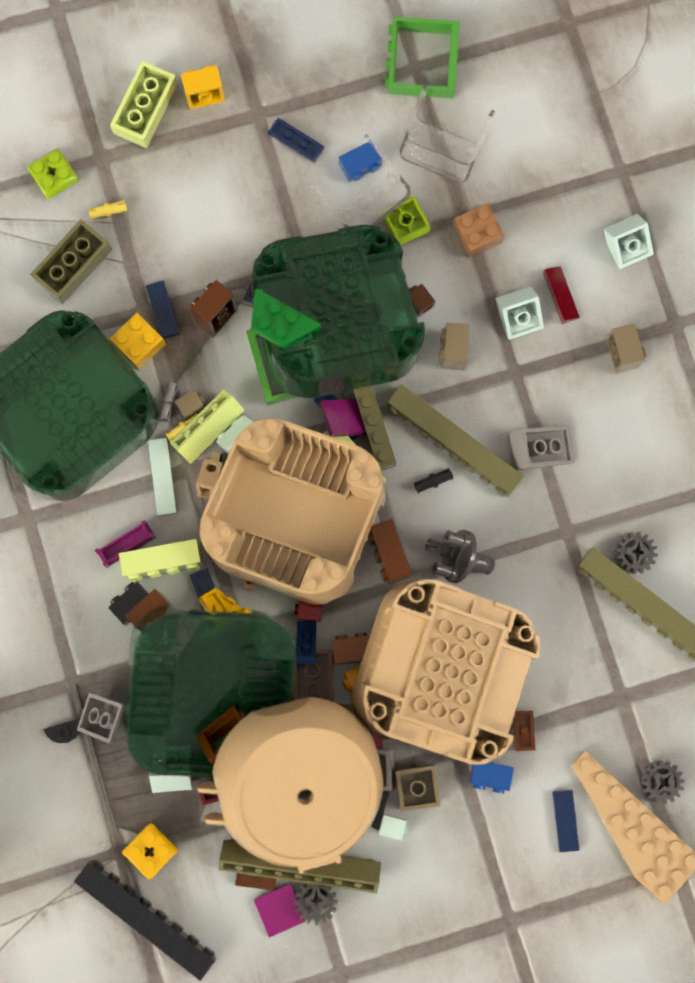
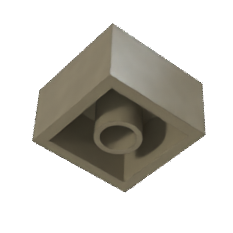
[439,323,470,370]
[606,323,646,374]
[395,765,441,811]

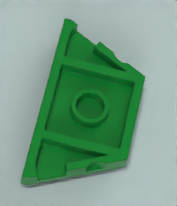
[251,289,321,349]

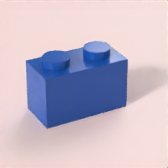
[338,140,382,182]
[469,762,514,794]

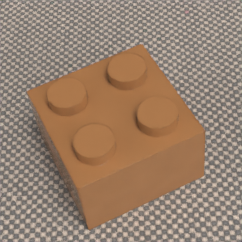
[453,203,504,258]

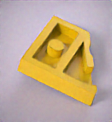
[198,588,250,632]

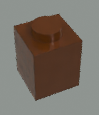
[406,284,435,317]

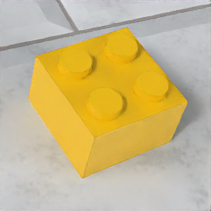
[181,65,225,110]
[109,313,166,370]

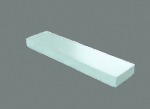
[148,438,177,516]

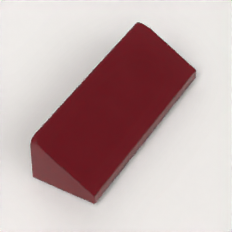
[543,266,580,324]

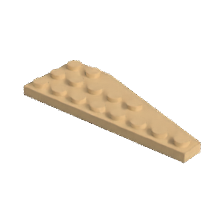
[571,751,695,905]

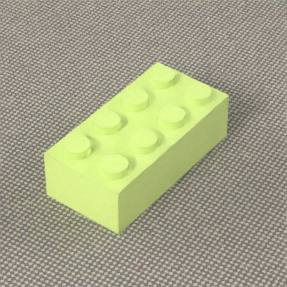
[110,61,178,148]
[119,539,204,582]

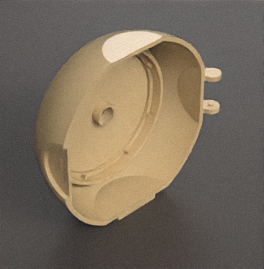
[197,697,383,874]

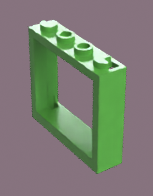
[385,17,460,98]
[246,312,335,406]

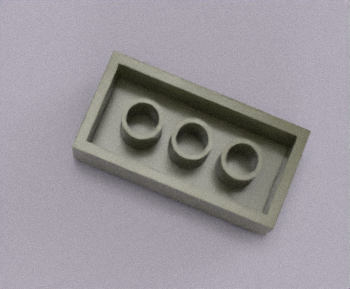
[30,219,112,304]

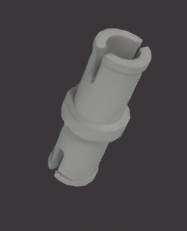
[157,382,179,422]

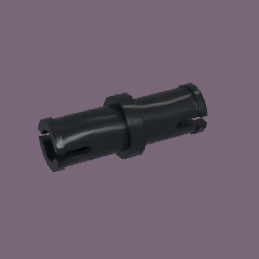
[414,468,453,494]

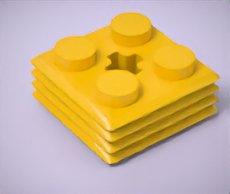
[122,823,178,880]

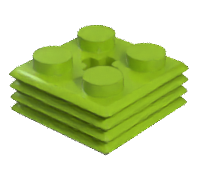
[27,148,79,200]
[381,196,431,247]

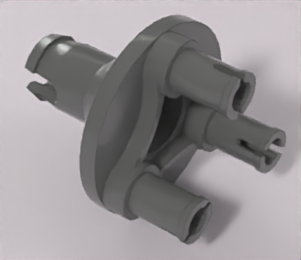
[425,530,495,583]

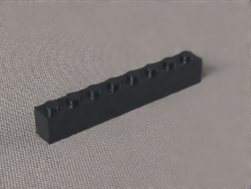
[74,860,217,981]

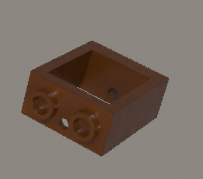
[196,706,247,765]

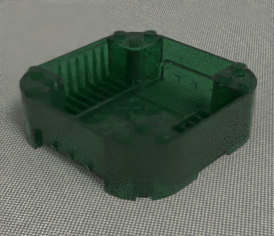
[251,225,425,398]
[0,310,159,501]
[123,605,296,777]

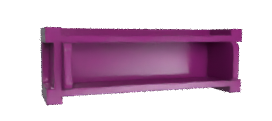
[95,520,156,568]

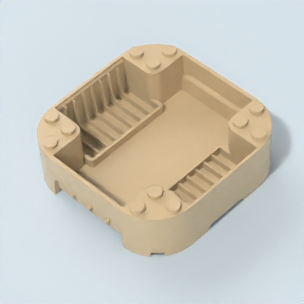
[200,419,386,605]
[353,580,540,764]

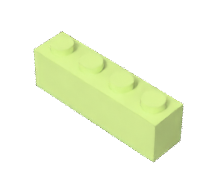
[170,389,244,464]

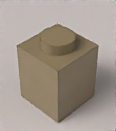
[174,390,206,420]

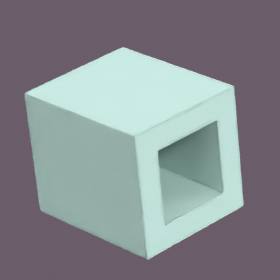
[378,814,409,841]

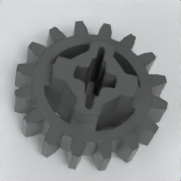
[615,532,658,574]
[640,760,685,804]
[294,883,338,926]

